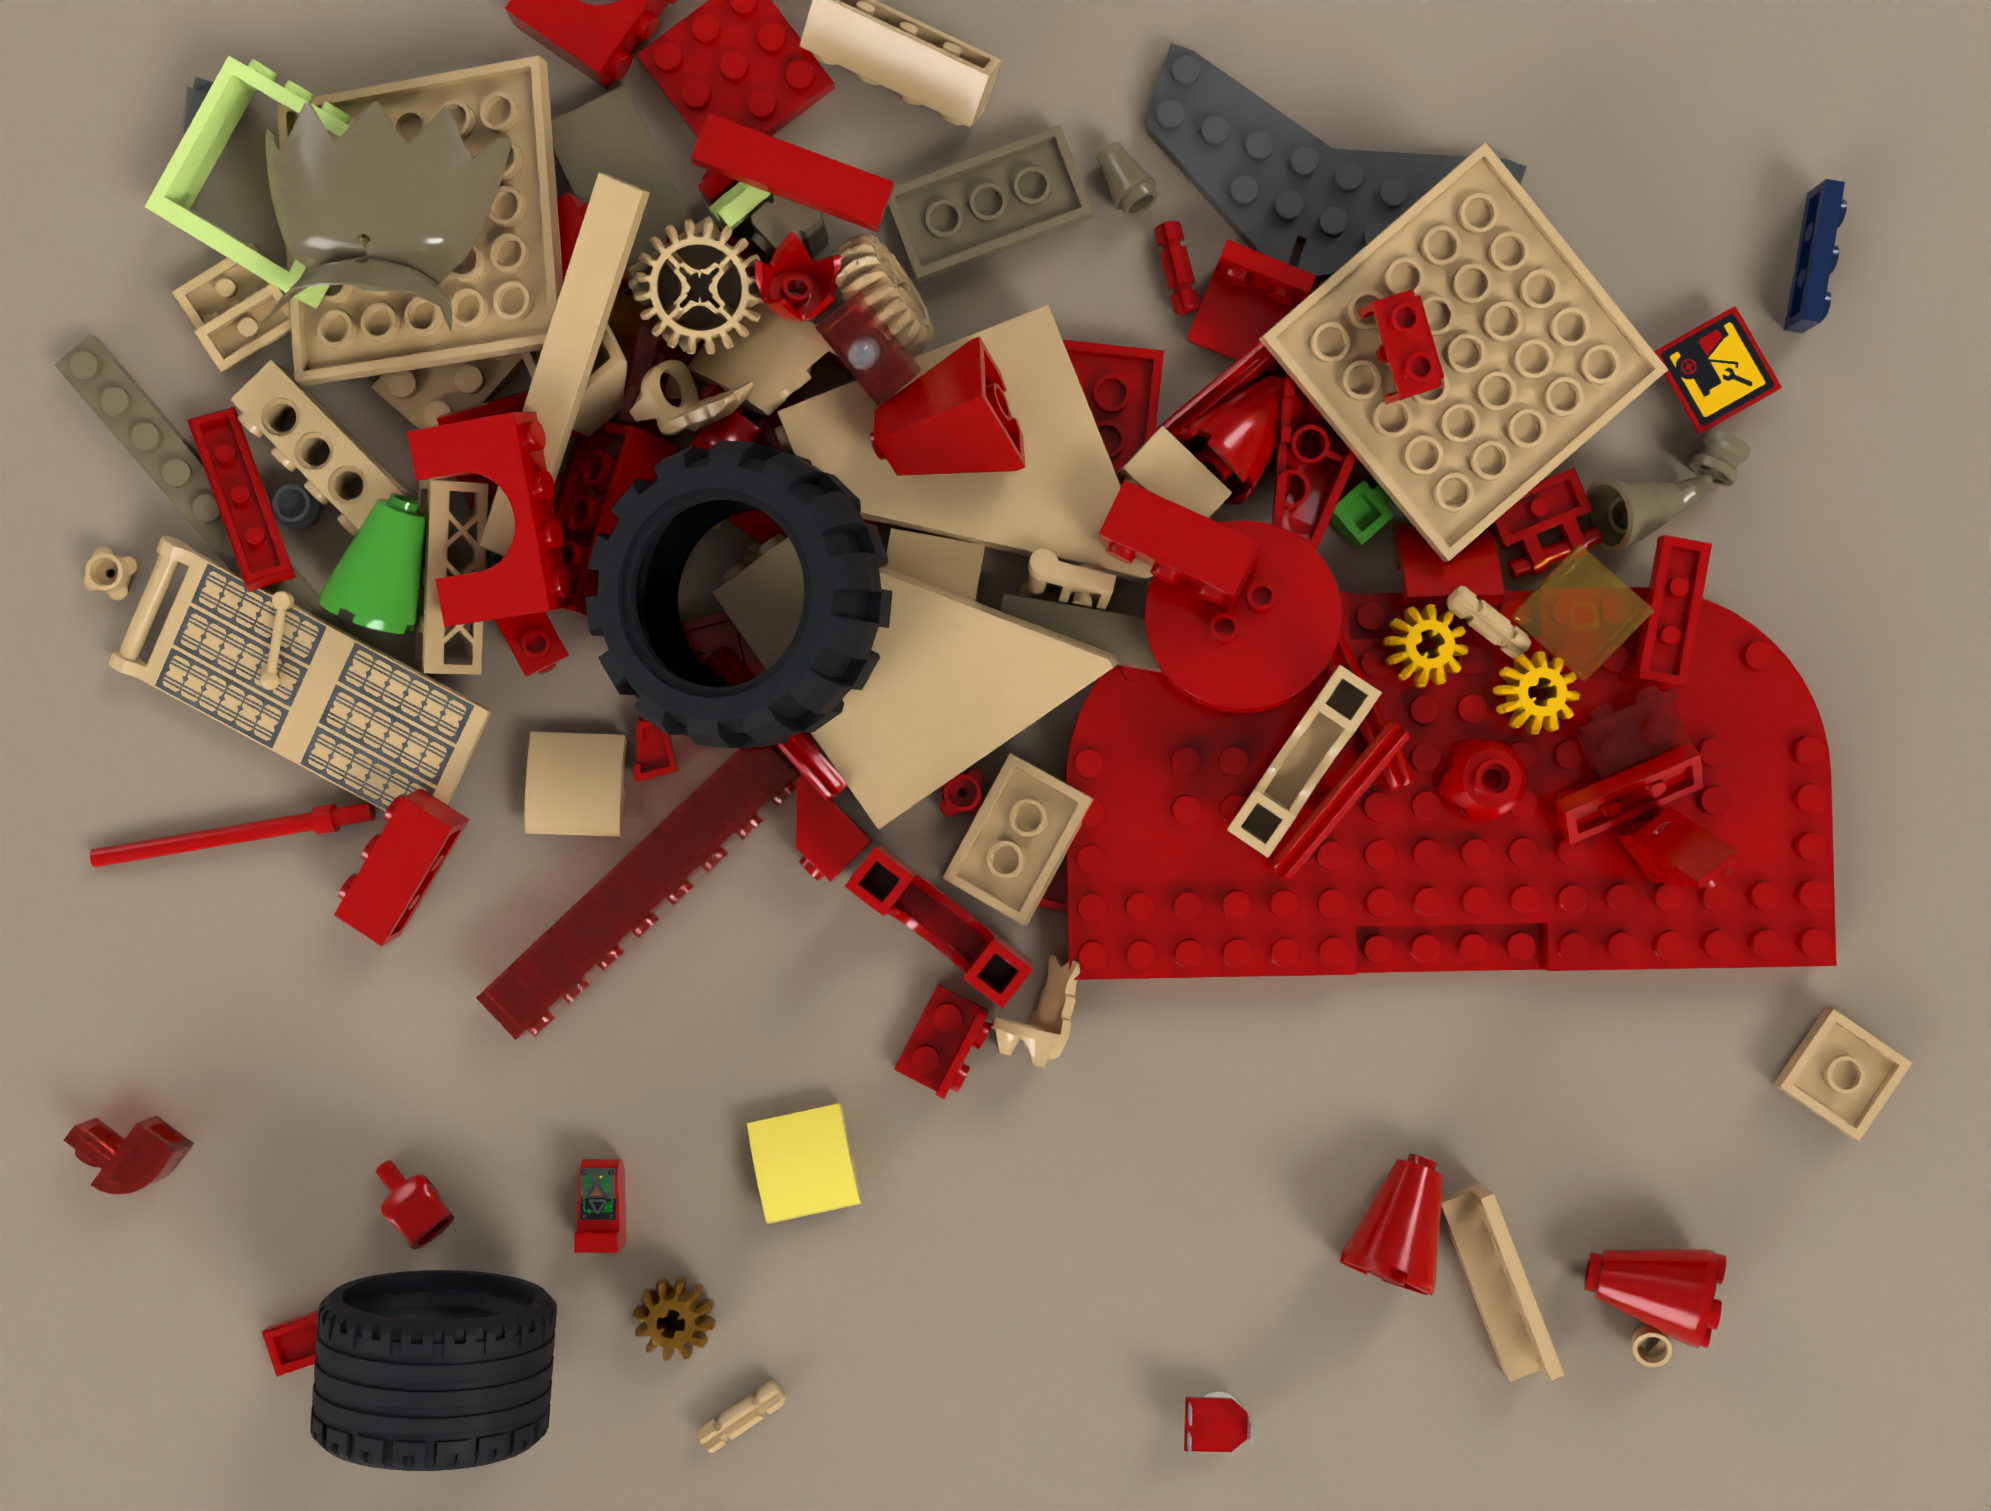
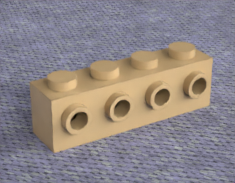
[799,0,1002,127]

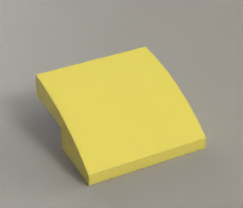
[747,1103,861,1224]

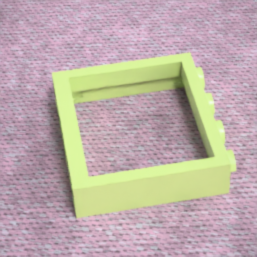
[145,56,352,309]

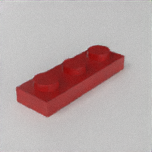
[1633,535,1712,688]
[1556,743,1703,845]

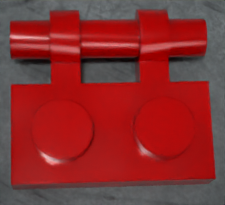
[1491,467,1603,579]

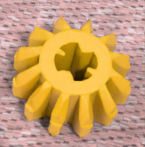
[1383,604,1468,688]
[1493,651,1581,735]

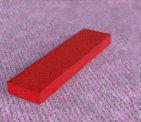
[691,113,894,232]
[187,407,296,592]

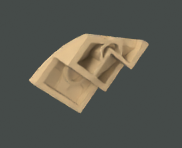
[687,303,846,416]

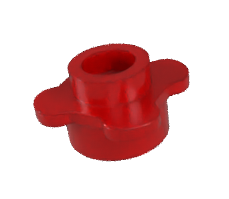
[940,769,985,817]

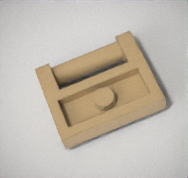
[1019,548,1117,611]

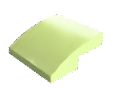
[708,182,774,230]

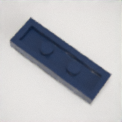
[1784,179,1847,333]

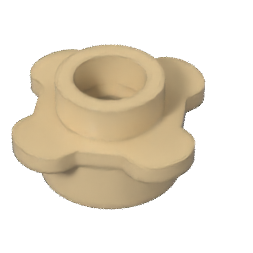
[83,547,139,601]

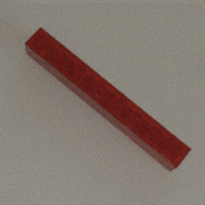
[476,745,800,1040]

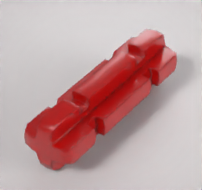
[1154,221,1201,315]

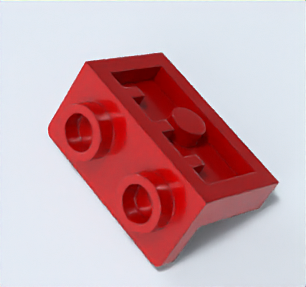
[894,983,992,1099]

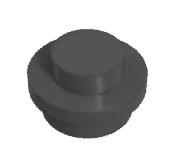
[271,482,321,530]

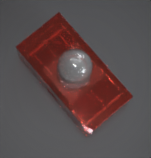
[815,291,922,406]

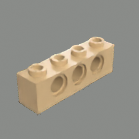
[230,360,417,537]

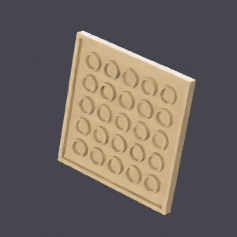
[277,55,563,386]
[1259,142,1668,562]

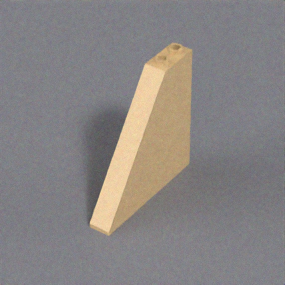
[774,305,1154,583]
[712,533,1119,830]

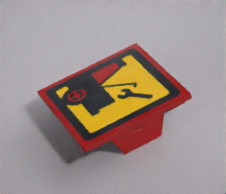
[1654,306,1782,435]

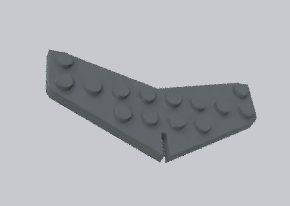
[1145,43,1527,281]

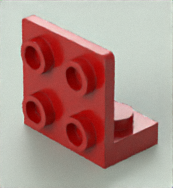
[1187,239,1317,375]

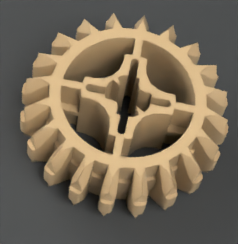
[633,219,764,355]
[833,232,934,361]

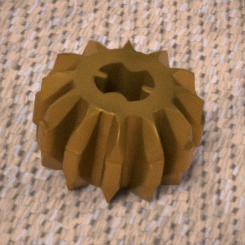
[633,1276,716,1361]

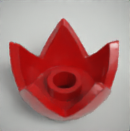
[755,232,841,322]
[1438,738,1527,824]

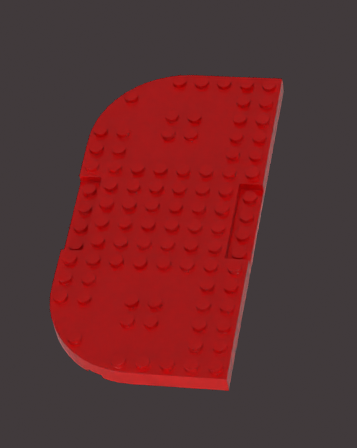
[1065,587,1837,980]

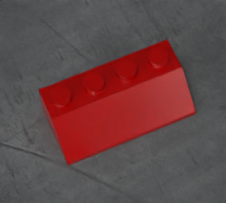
[554,422,680,617]

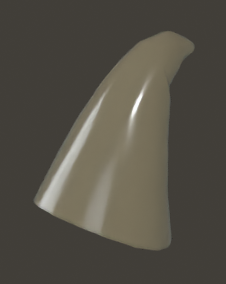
[1587,474,1713,553]

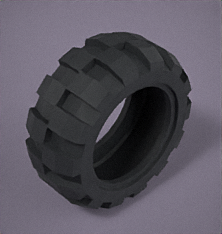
[585,440,892,749]

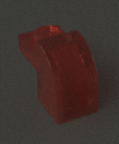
[63,1115,194,1195]

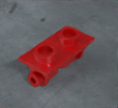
[494,612,569,678]

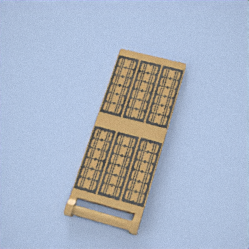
[108,536,491,812]

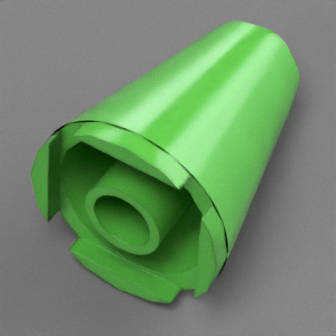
[318,493,426,634]

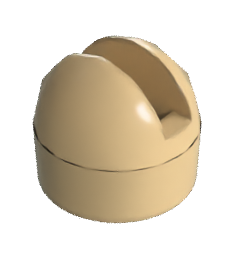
[1631,1324,1673,1367]

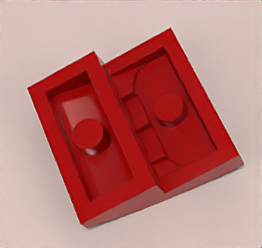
[1392,524,1504,605]

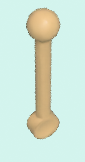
[260,591,294,690]

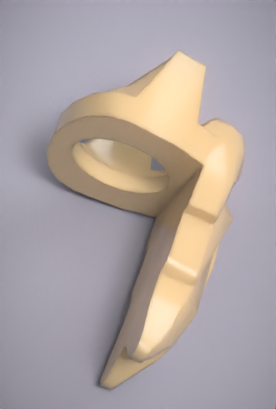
[629,360,754,436]
[991,955,1080,1068]

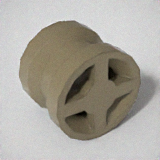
[1689,429,1751,486]

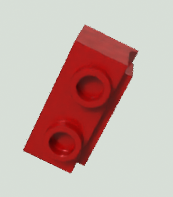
[1358,289,1445,405]

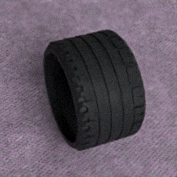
[310,1270,557,1471]

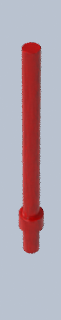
[90,802,376,868]

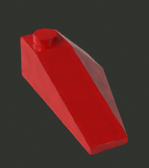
[1271,374,1357,551]

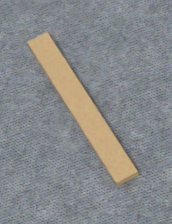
[480,173,650,556]

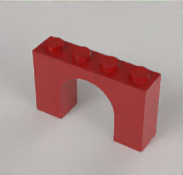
[504,0,677,90]
[407,412,573,627]
[844,844,1033,1009]

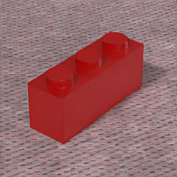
[1099,480,1261,605]
[334,789,469,947]

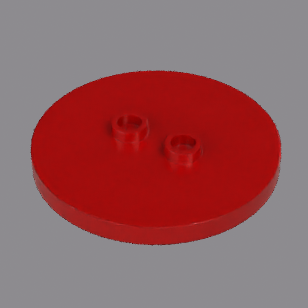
[1145,520,1342,713]

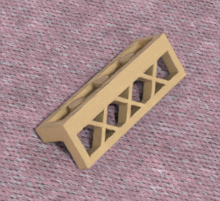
[413,480,489,675]
[1441,1183,1565,1382]

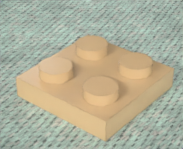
[1773,1007,1912,1142]

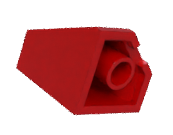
[870,336,1025,476]

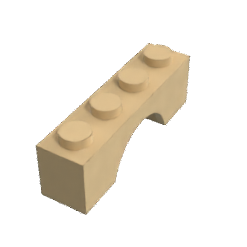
[1227,664,1382,858]

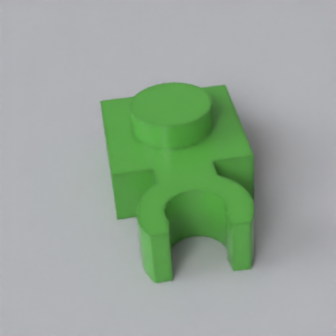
[1330,478,1395,549]

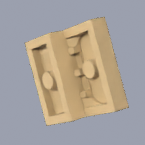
[172,242,291,373]
[524,732,628,837]

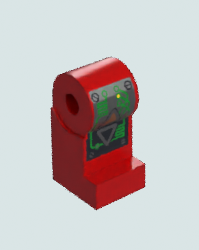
[574,1159,626,1253]

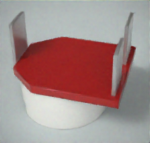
[1184,1392,1253,1455]

